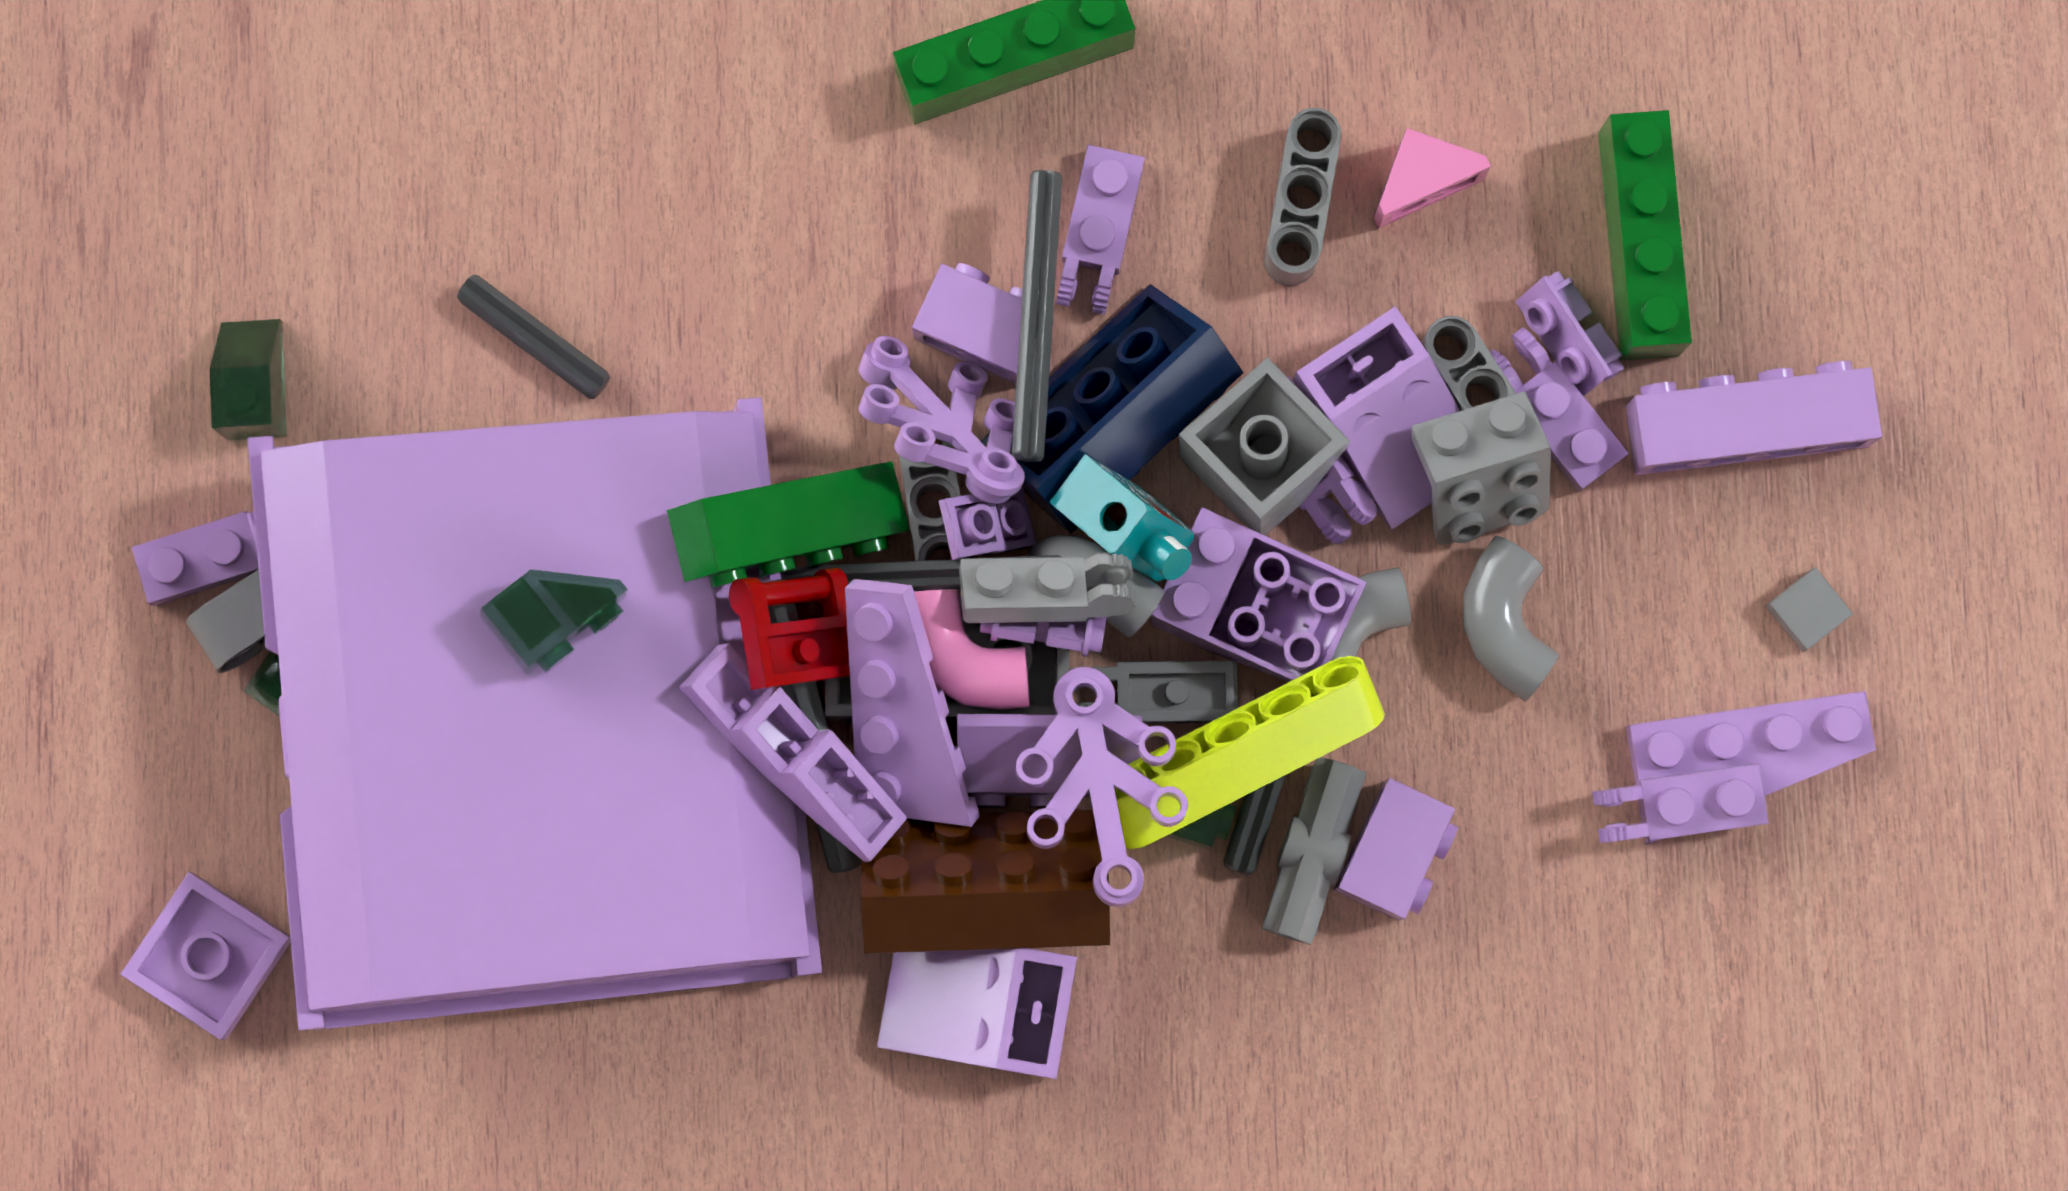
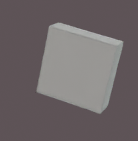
[1765,567,1853,652]

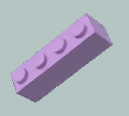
[1625,361,1882,475]

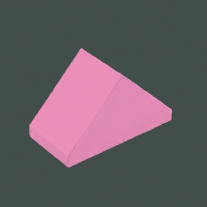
[1373,128,1491,229]

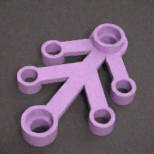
[858,336,1025,504]
[1016,667,1188,907]

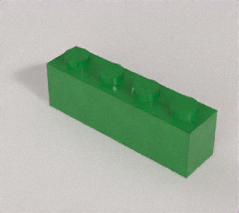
[893,0,1136,125]
[1598,110,1692,361]
[667,461,910,588]

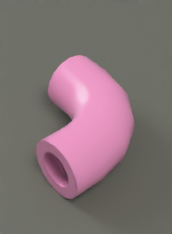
[914,589,1030,710]

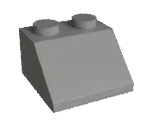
[1179,357,1350,536]

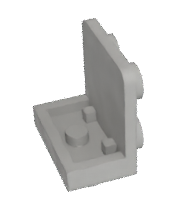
[1411,391,1551,545]

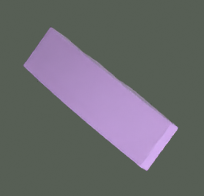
[679,643,907,862]

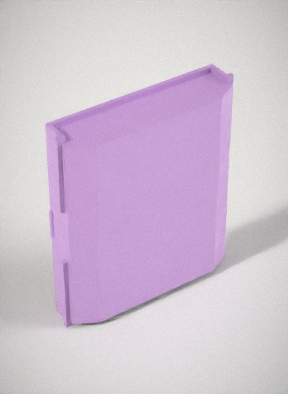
[247,397,822,1030]

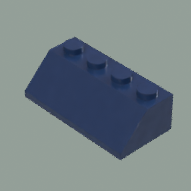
[981,284,1244,534]

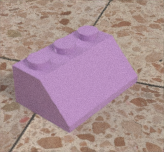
[957,714,1142,808]

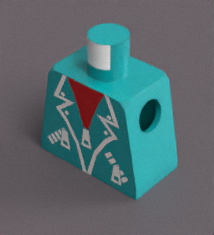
[1049,454,1194,582]

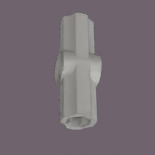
[1261,757,1367,945]

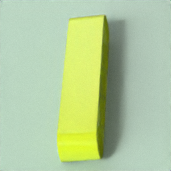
[1114,656,1385,849]

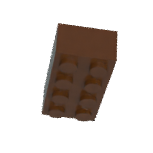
[860,809,1110,954]

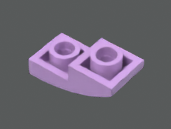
[939,487,1036,560]

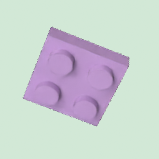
[120,872,291,1040]

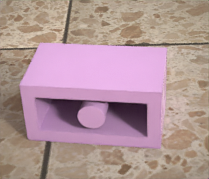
[912,263,1023,384]
[1334,778,1458,921]

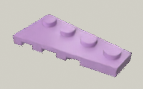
[845,579,980,827]
[1626,691,1876,845]

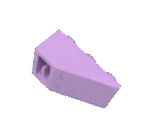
[1293,306,1460,530]
[1151,507,1367,682]
[877,948,1077,1079]

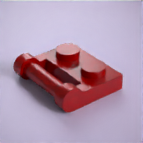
[729,568,850,690]

